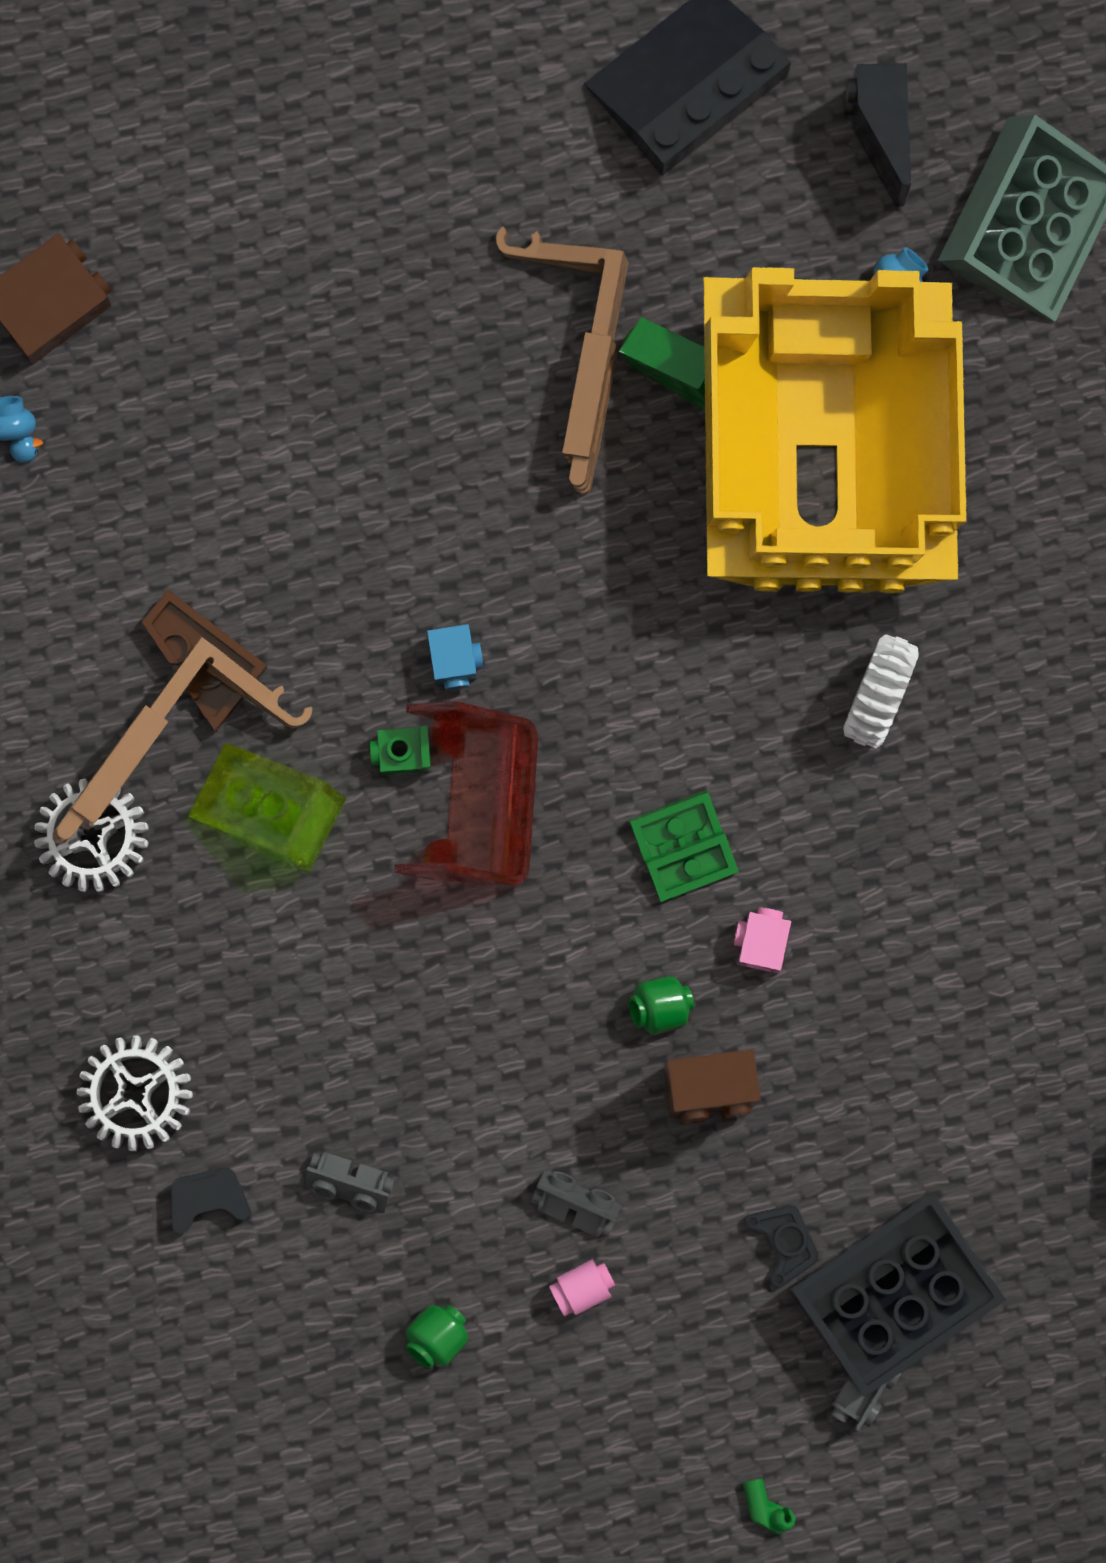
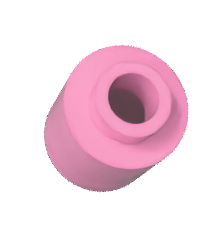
[549,1259,616,1317]

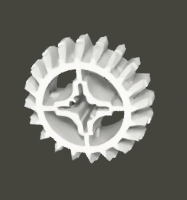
[843,634,919,748]
[34,779,149,892]
[77,1036,193,1151]

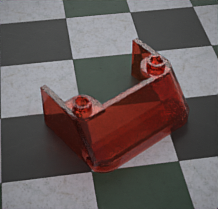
[394,701,538,885]

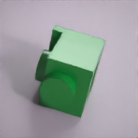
[370,725,431,776]

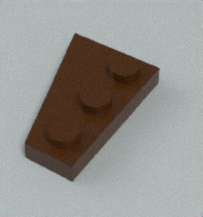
[142,590,268,733]

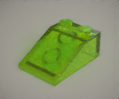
[188,743,346,873]

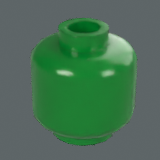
[628,975,694,1035]
[405,1305,468,1369]

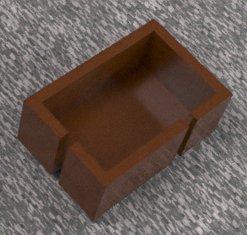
[663,1049,761,1125]

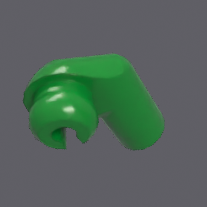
[743,1478,796,1534]

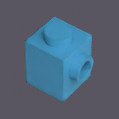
[427,624,484,691]

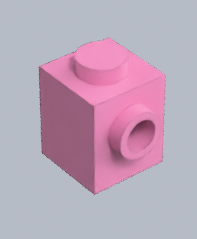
[733,907,791,974]

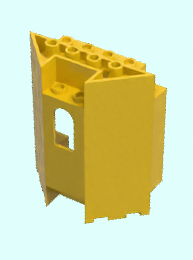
[704,267,966,593]

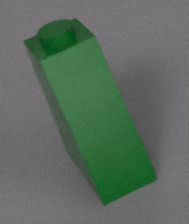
[619,317,705,411]

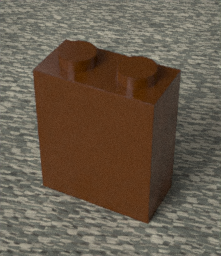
[0,233,112,365]

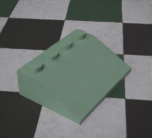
[938,115,1106,322]

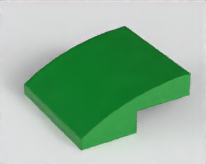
[628,790,739,902]

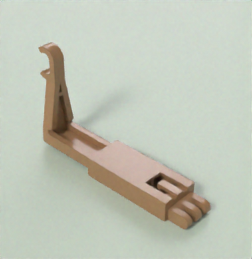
[496,226,629,495]
[52,637,312,844]

